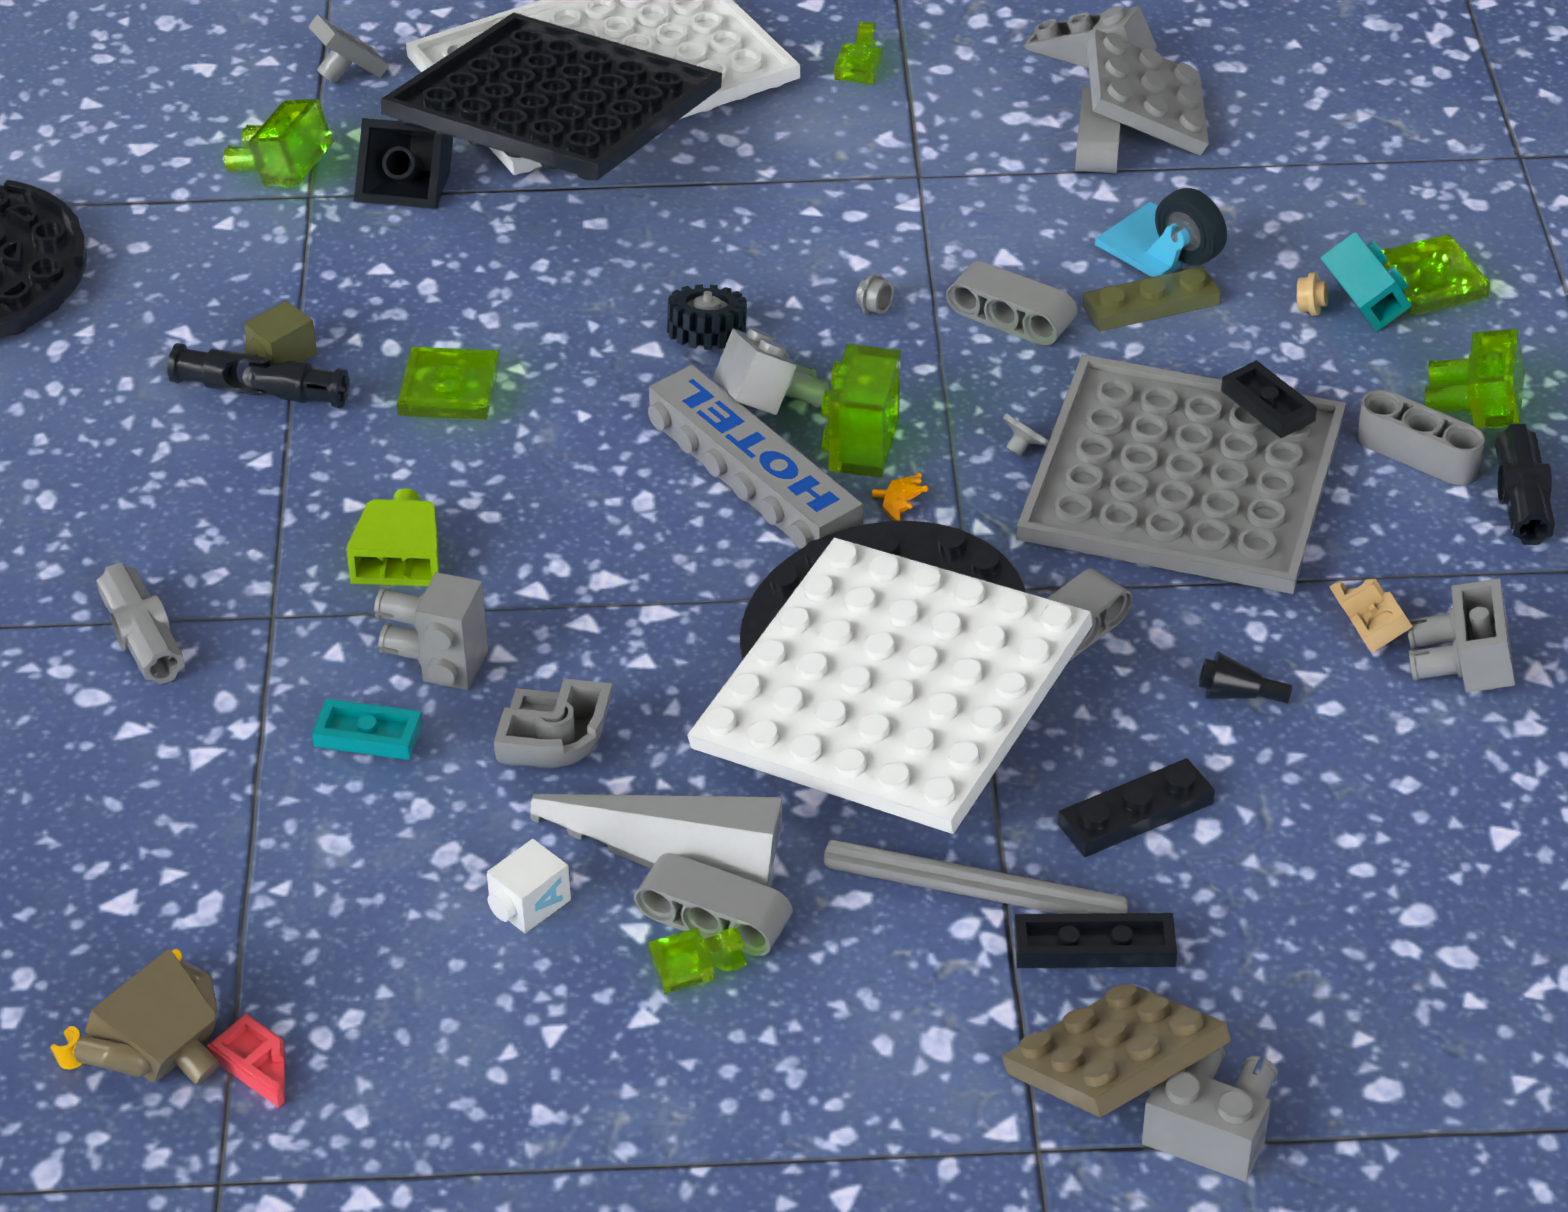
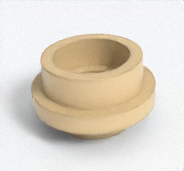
[1297,272,1329,316]

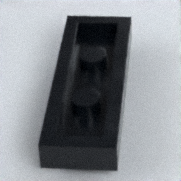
[1058,758,1215,857]
[1014,913,1177,968]

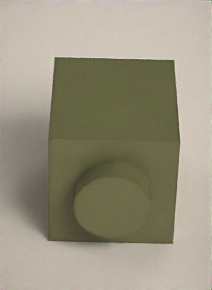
[244,300,317,365]

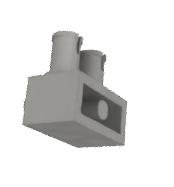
[713,327,829,415]
[374,572,488,691]
[1408,578,1515,693]
[1142,1047,1278,1182]

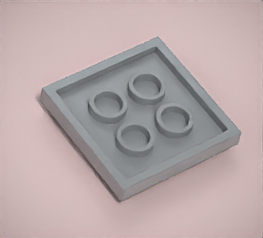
[1087,28,1209,156]

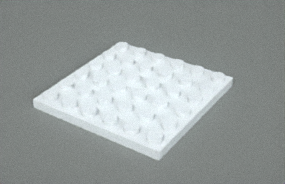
[687,538,1093,834]

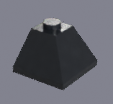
[354,118,454,209]

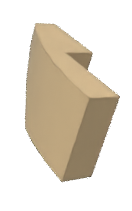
[1329,579,1413,653]

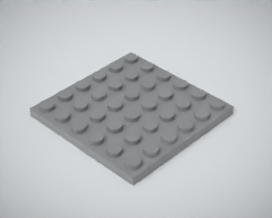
[1016,354,1346,594]

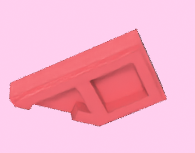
[207,1013,286,1108]

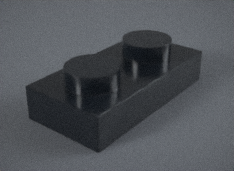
[1221,360,1317,438]

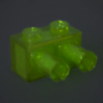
[223,99,334,188]
[1425,328,1525,429]

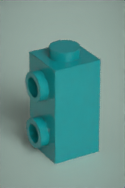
[1320,232,1412,332]

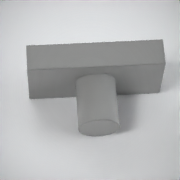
[308,14,390,84]

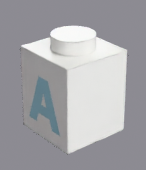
[487,839,571,934]

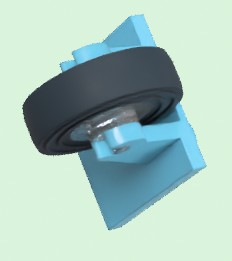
[1095,188,1227,277]

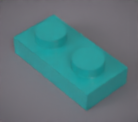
[312,698,423,760]

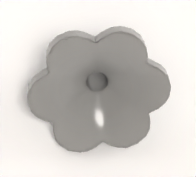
[1003,413,1049,456]

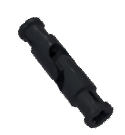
[167,343,350,409]

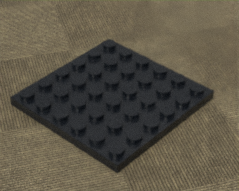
[381,12,722,180]

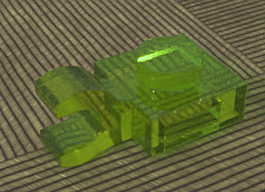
[834,21,882,85]
[647,928,747,994]

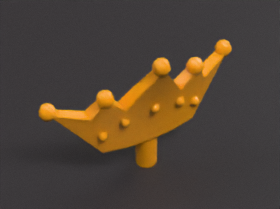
[872,473,928,521]

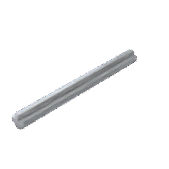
[824,840,1129,914]

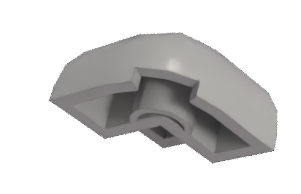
[494,678,613,769]

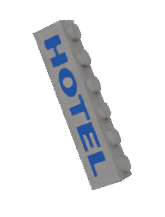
[648,364,863,549]

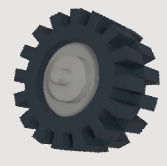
[667,284,747,350]

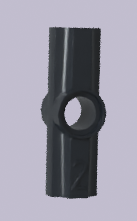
[1495,423,1555,545]

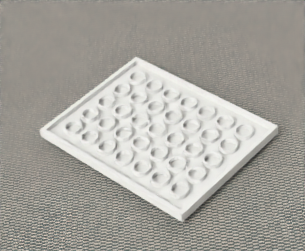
[406,0,800,175]

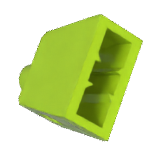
[346,488,440,586]

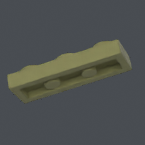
[1083,266,1221,332]

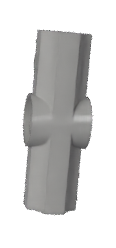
[96,562,185,685]

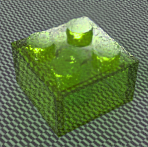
[822,344,901,478]

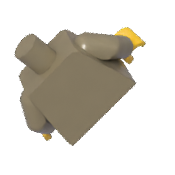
[50,948,220,1086]

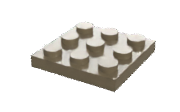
[1002,983,1231,1118]

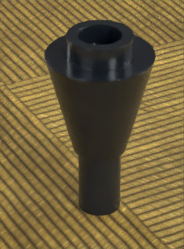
[1199,651,1292,704]

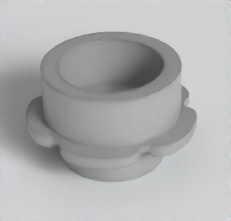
[856,274,894,315]

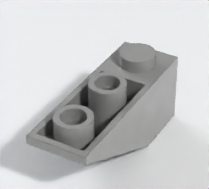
[1024,6,1157,68]

